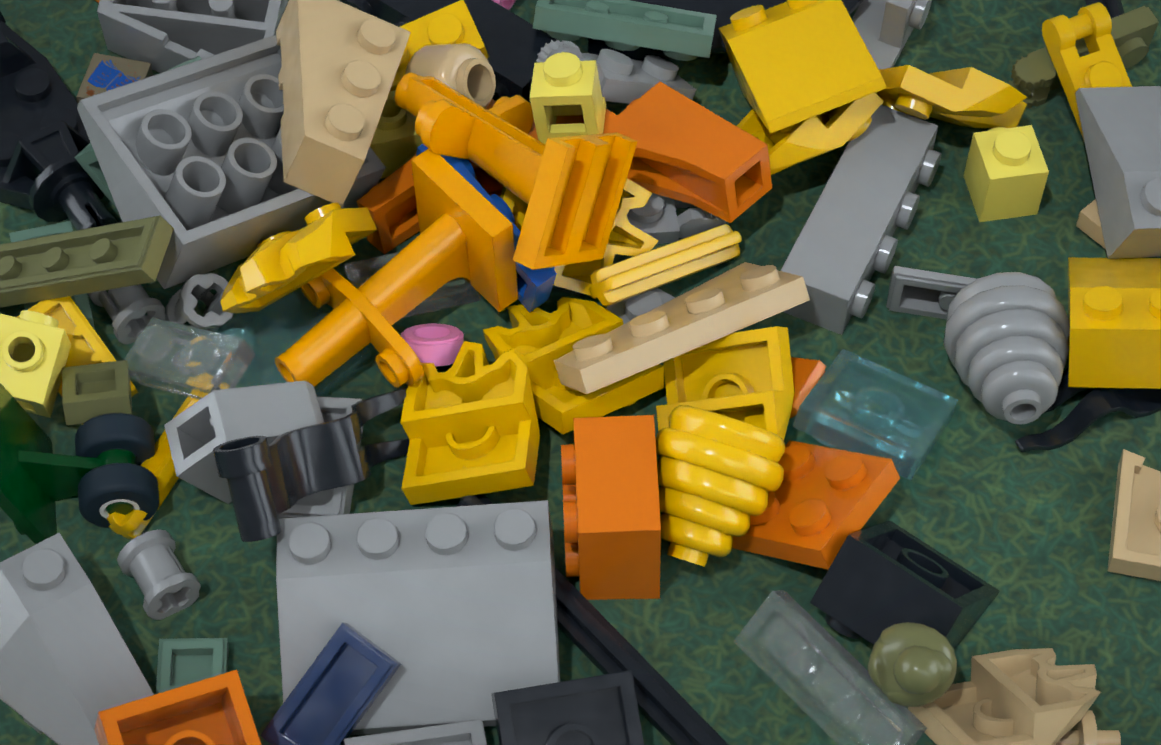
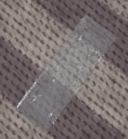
[733,590,928,745]

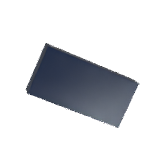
[260,623,401,745]

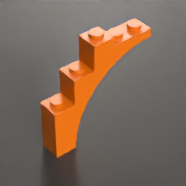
[357,82,772,255]

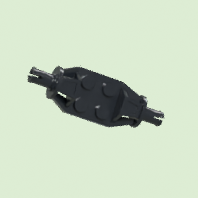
[0,11,118,230]

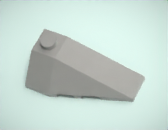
[0,533,154,745]

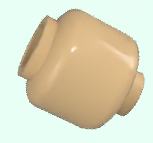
[405,43,496,109]

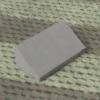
[886,266,976,319]

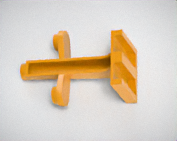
[394,72,638,270]
[275,148,518,388]

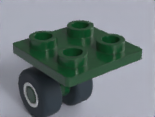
[0,383,159,544]

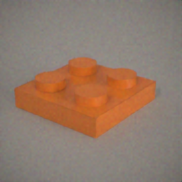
[732,440,900,570]

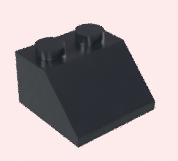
[810,520,999,650]

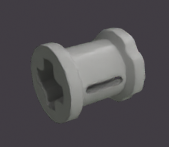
[165,273,234,343]
[87,284,166,344]
[117,529,201,620]

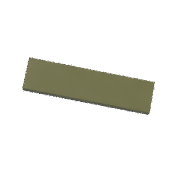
[0,215,174,308]

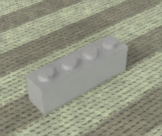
[781,105,942,335]

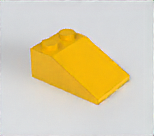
[718,0,886,133]
[1068,257,1161,389]

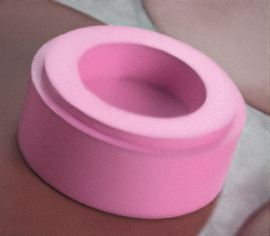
[400,323,464,367]

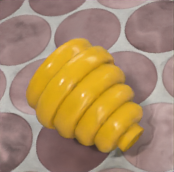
[656,405,785,567]

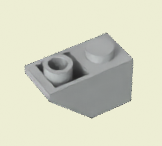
[164,381,324,504]

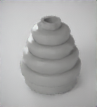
[943,272,1069,424]

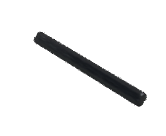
[455,494,729,745]

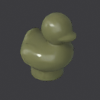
[868,622,957,707]

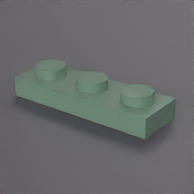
[533,0,717,61]

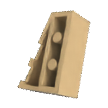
[276,0,411,207]

